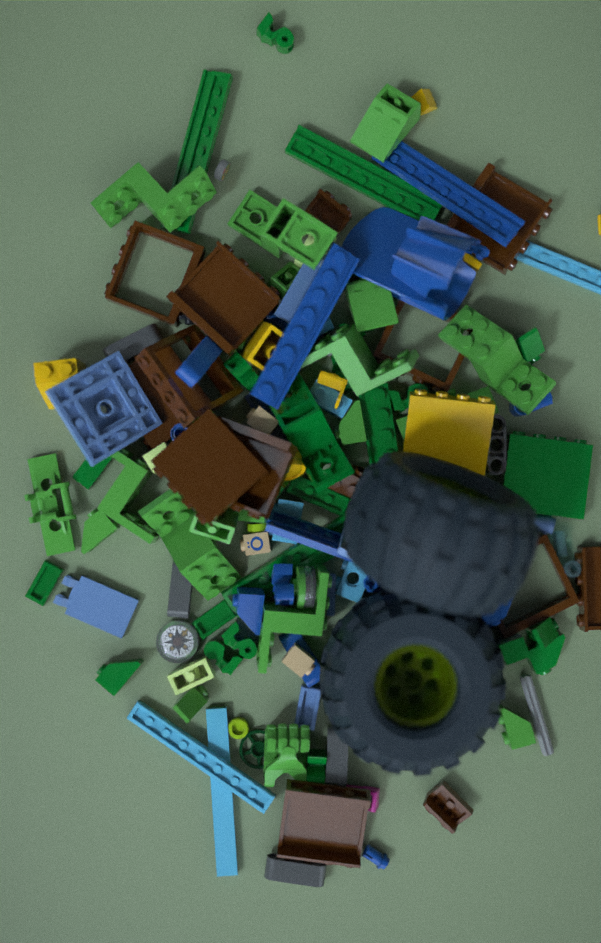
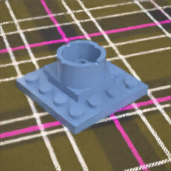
[45,351,163,467]

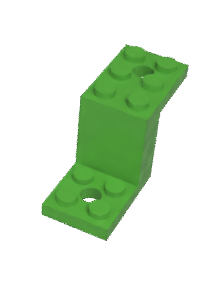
[90,162,217,233]
[227,190,338,271]
[438,305,556,415]
[300,324,419,396]
[97,448,159,544]
[138,489,242,601]
[256,564,332,674]

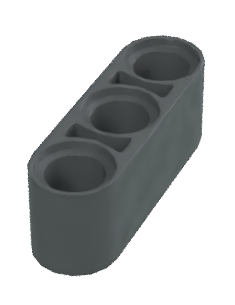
[102,323,163,363]
[486,414,506,475]
[167,560,193,619]
[325,725,348,787]
[264,853,327,887]

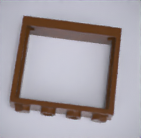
[104,220,206,327]
[373,300,473,392]
[135,324,243,428]
[495,534,580,639]

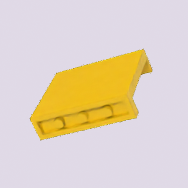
[403,389,495,476]

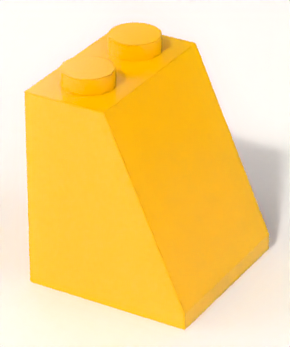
[240,321,283,371]
[33,358,87,410]

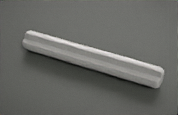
[520,674,554,756]

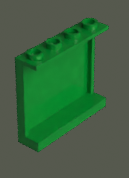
[503,431,593,520]

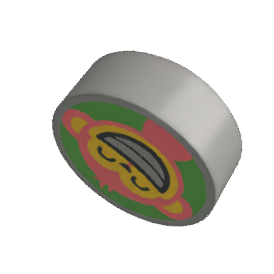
[214,159,231,181]

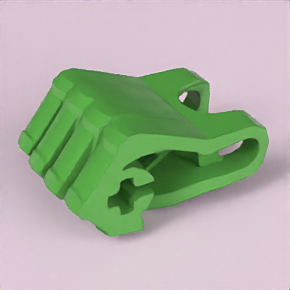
[263,723,310,787]

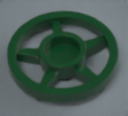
[239,729,265,769]

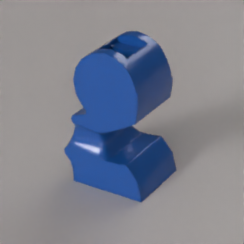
[271,564,294,605]

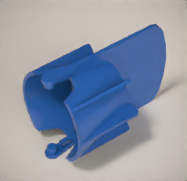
[341,207,490,320]

